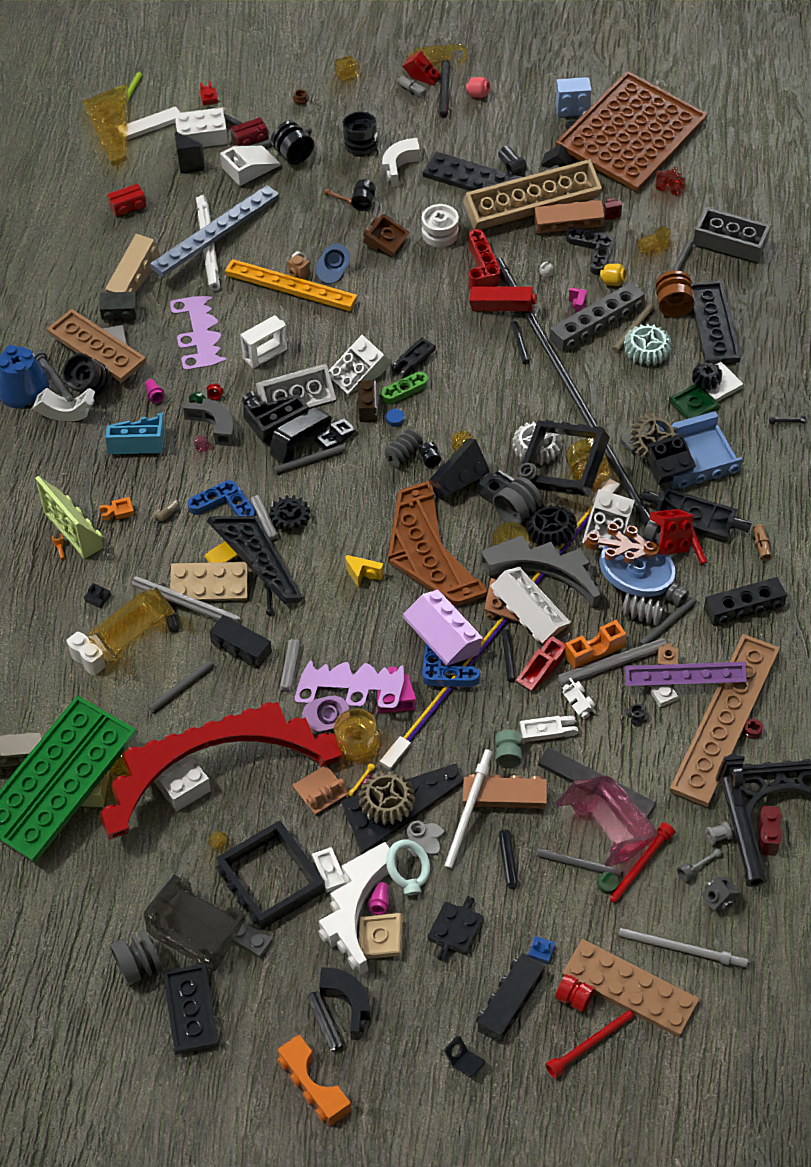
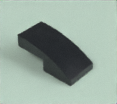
[315,418,356,450]

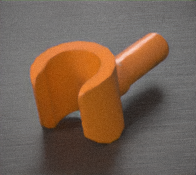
[52,533,65,560]

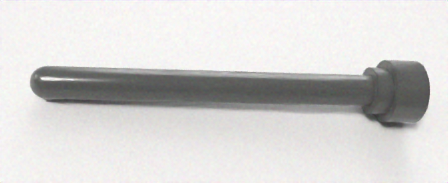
[32,349,73,402]

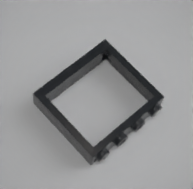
[517,420,610,497]
[215,820,326,930]

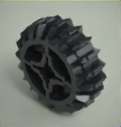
[526,503,577,547]

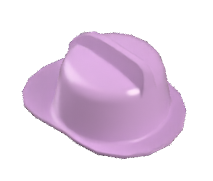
[302,696,349,731]

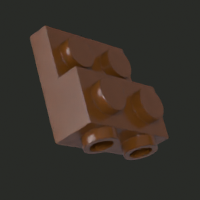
[362,213,410,257]

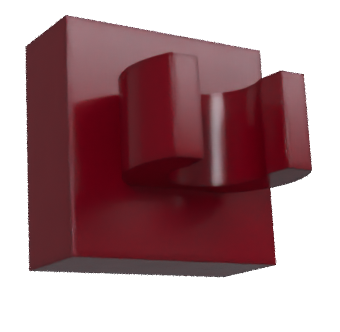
[604,198,622,220]

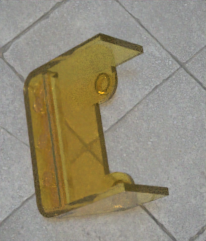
[86,587,175,662]

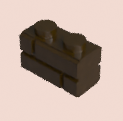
[358,380,377,422]

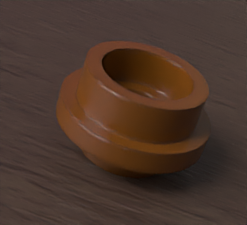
[293,89,309,104]

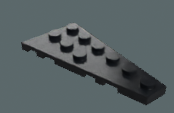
[341,763,464,855]

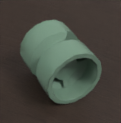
[496,730,522,768]

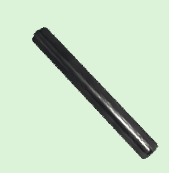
[439,60,450,117]

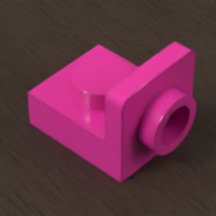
[569,288,587,313]

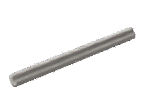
[132,576,240,623]
[558,638,667,685]

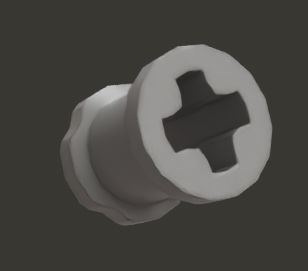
[705,821,732,845]

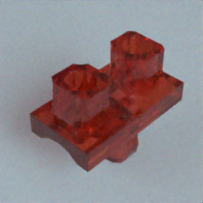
[655,166,686,195]

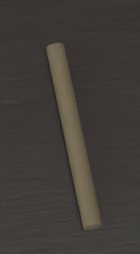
[612,304,654,353]

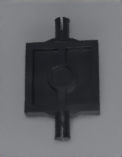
[427,896,484,962]

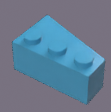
[105,413,165,454]

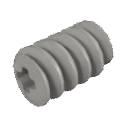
[622,593,665,626]

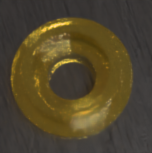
[207,831,228,849]

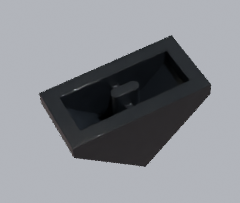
[541,144,576,168]

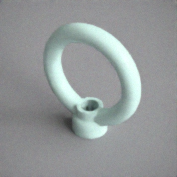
[386,840,430,895]

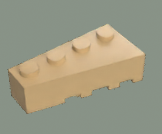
[105,234,161,293]

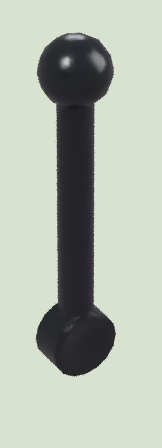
[769,416,807,424]
[264,583,273,615]

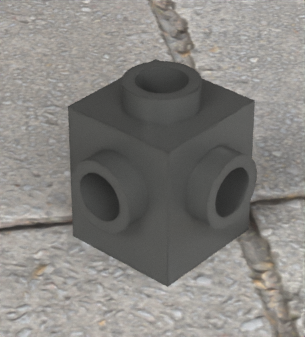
[701,877,740,911]

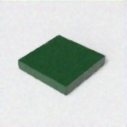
[669,384,720,419]

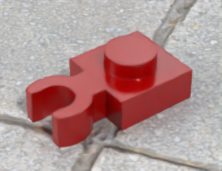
[200,81,219,106]

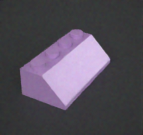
[402,590,483,666]

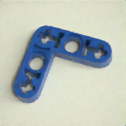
[187,480,255,516]
[422,643,480,687]

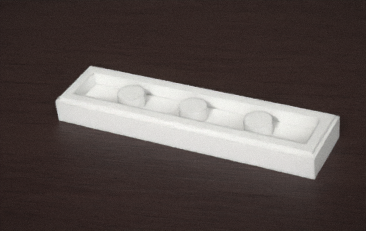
[117,106,180,141]

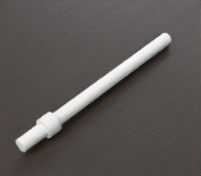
[444,749,493,869]

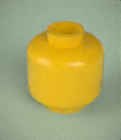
[600,264,627,286]

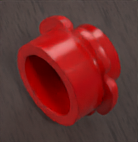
[206,383,224,400]

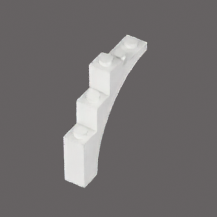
[318,842,397,975]

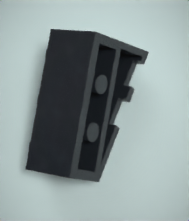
[243,394,309,443]
[429,439,490,498]

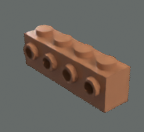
[534,200,604,234]
[463,774,547,809]

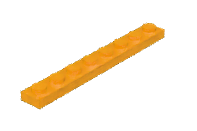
[225,259,357,311]

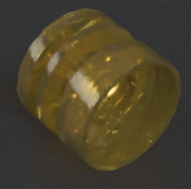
[565,438,611,487]
[334,708,379,763]

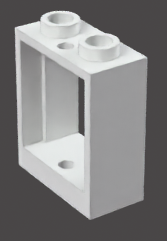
[240,315,288,369]

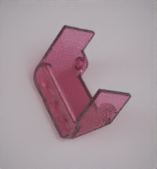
[556,776,658,867]

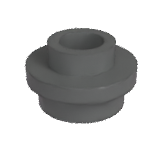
[519,463,537,481]

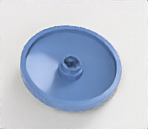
[599,537,675,597]

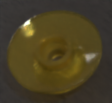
[493,522,529,546]

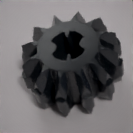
[692,361,723,392]

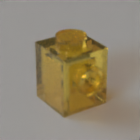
[334,55,360,82]

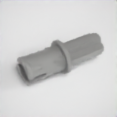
[398,76,426,97]

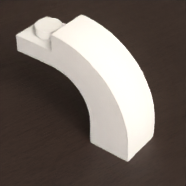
[382,138,420,187]
[33,388,95,422]

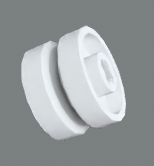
[422,204,459,247]

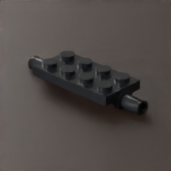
[640,488,752,541]

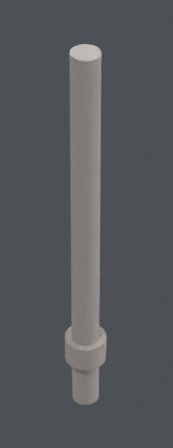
[619,928,748,968]

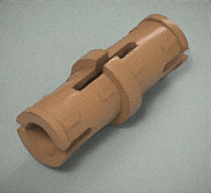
[752,524,773,561]

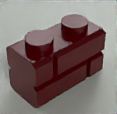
[230,117,269,146]

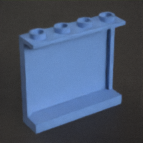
[648,411,743,490]

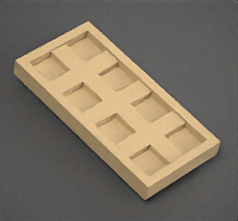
[170,562,248,602]

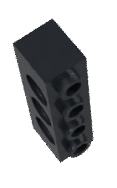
[704,577,787,626]

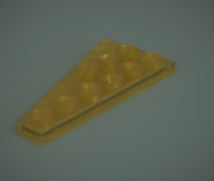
[82,84,128,166]

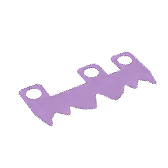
[170,296,227,369]
[295,660,404,708]

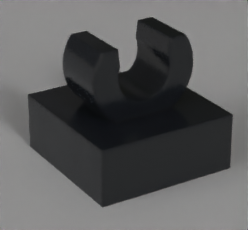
[84,583,111,609]

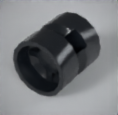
[351,179,376,211]

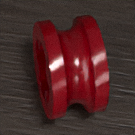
[744,719,763,739]

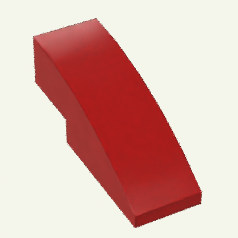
[516,636,565,691]

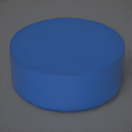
[386,409,404,427]

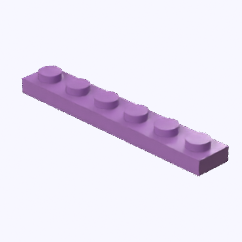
[625,662,747,686]

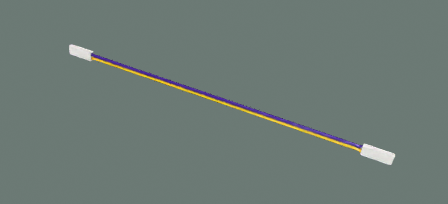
[380,479,620,771]

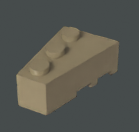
[0,732,42,775]

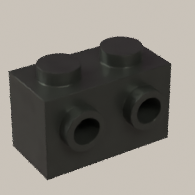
[100,292,137,320]

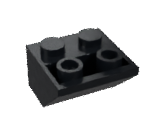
[647,434,696,485]

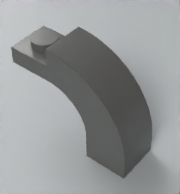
[183,398,235,446]

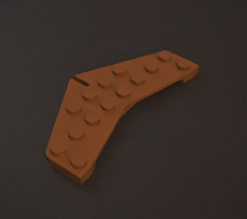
[388,481,488,606]

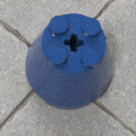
[0,345,49,409]

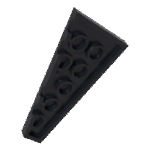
[207,516,303,603]

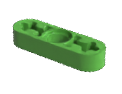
[381,372,428,404]

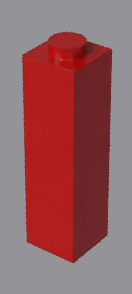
[469,287,537,311]

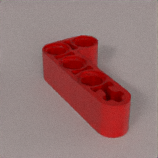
[468,229,500,289]

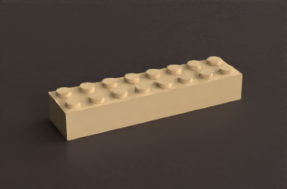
[463,159,602,230]

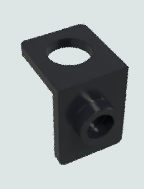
[444,1035,486,1077]

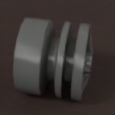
[493,477,543,527]
[110,929,162,986]

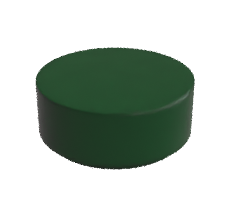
[597,872,619,894]

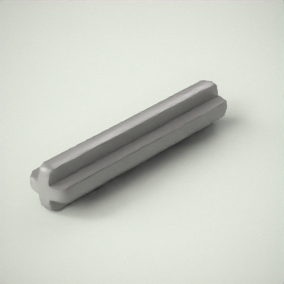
[251,495,278,541]
[280,639,300,691]

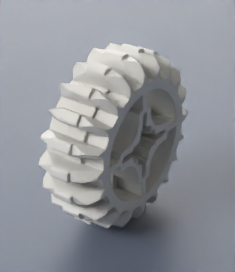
[513,421,562,466]

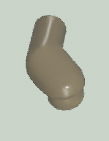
[154,500,179,522]

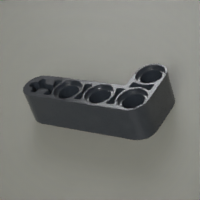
[270,407,332,464]

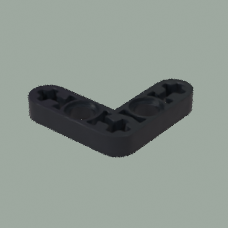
[566,228,614,275]

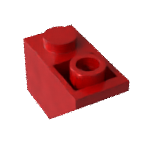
[402,51,440,85]

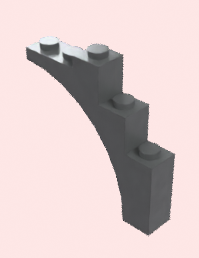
[480,535,601,607]

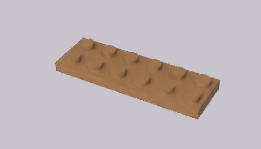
[47,309,147,383]
[562,939,699,1038]

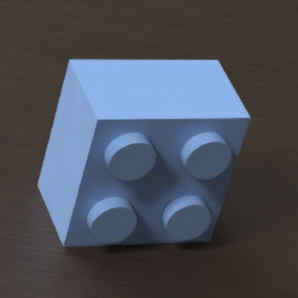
[555,77,591,117]

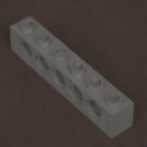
[549,282,645,352]

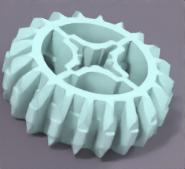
[624,324,672,366]

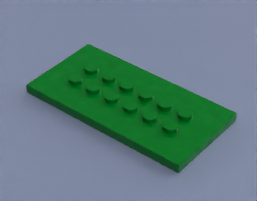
[0,695,138,863]

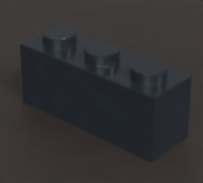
[209,615,272,668]

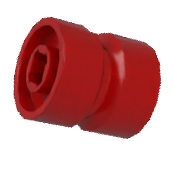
[555,973,595,1013]

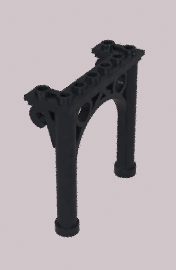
[715,754,811,887]

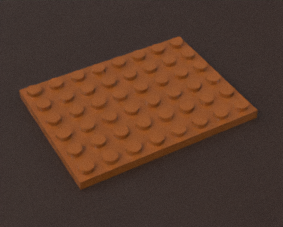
[555,71,708,192]

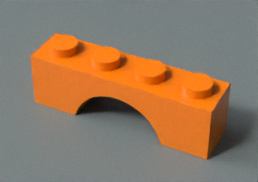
[277,1034,352,1127]

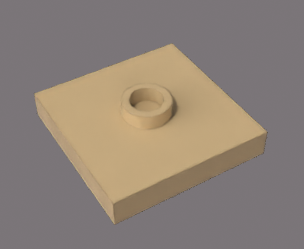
[359,913,403,959]

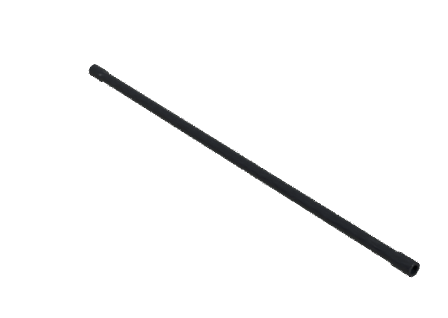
[496,257,650,527]

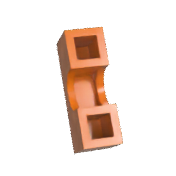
[564,620,626,669]

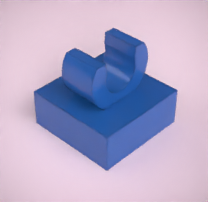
[528,936,555,965]

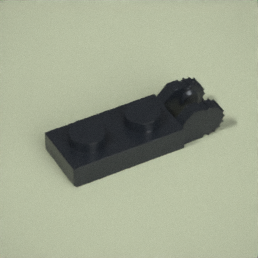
[392,337,436,378]

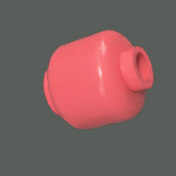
[466,77,491,98]

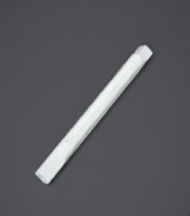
[196,195,220,291]

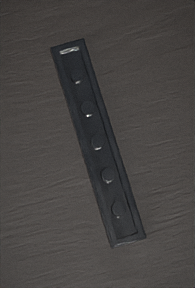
[538,747,656,821]

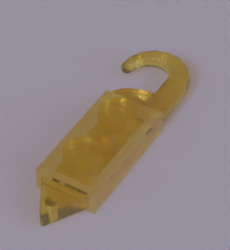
[406,44,468,63]

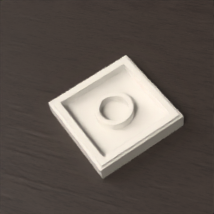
[705,362,743,402]

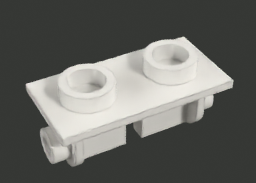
[562,678,597,719]

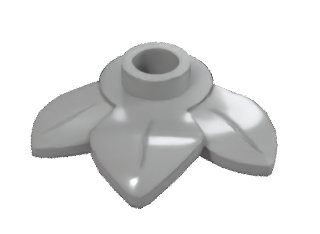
[407,821,444,857]

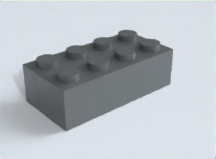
[693,207,771,262]

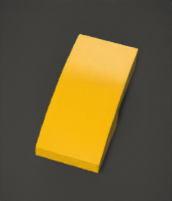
[204,542,239,563]

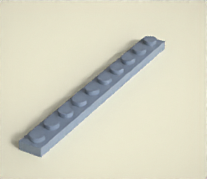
[150,185,279,277]

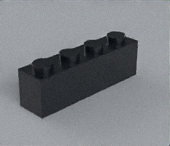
[476,953,545,1044]

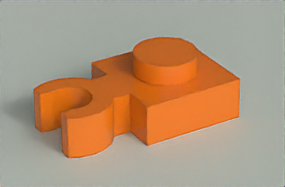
[99,497,134,520]

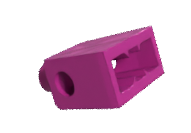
[377,667,416,713]

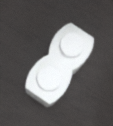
[67,632,106,675]

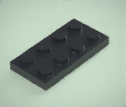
[162,963,219,1055]

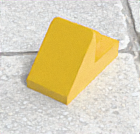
[346,555,384,587]

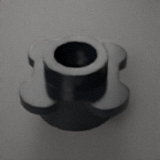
[625,704,649,725]

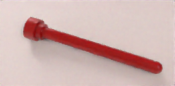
[610,822,676,903]
[545,1010,634,1079]

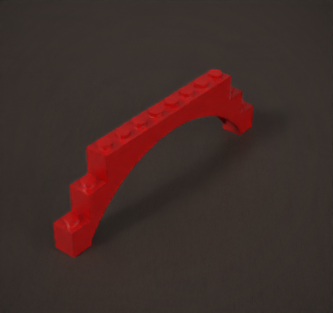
[100,702,342,840]

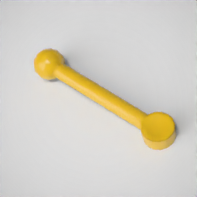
[348,764,375,797]

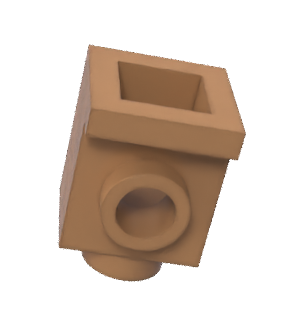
[287,254,311,280]
[657,644,679,665]

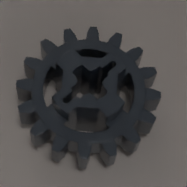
[269,495,310,532]

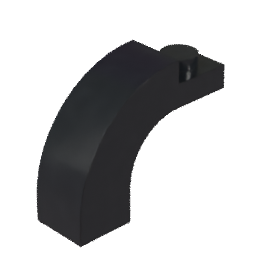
[319,967,371,1040]

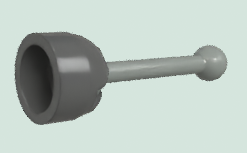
[677,849,722,882]

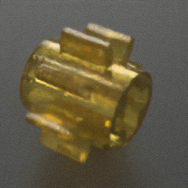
[451,430,473,451]

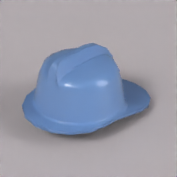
[316,244,350,283]

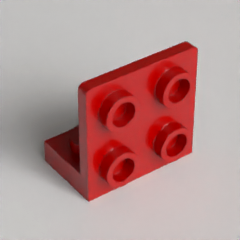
[649,509,694,555]

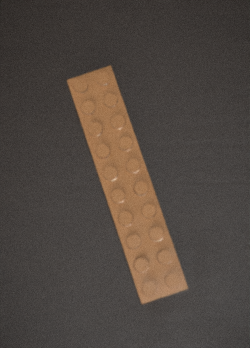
[669,634,780,807]

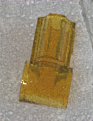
[637,226,671,254]

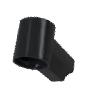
[498,146,527,175]

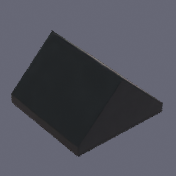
[174,132,205,174]

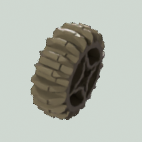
[629,412,678,461]
[359,770,415,825]

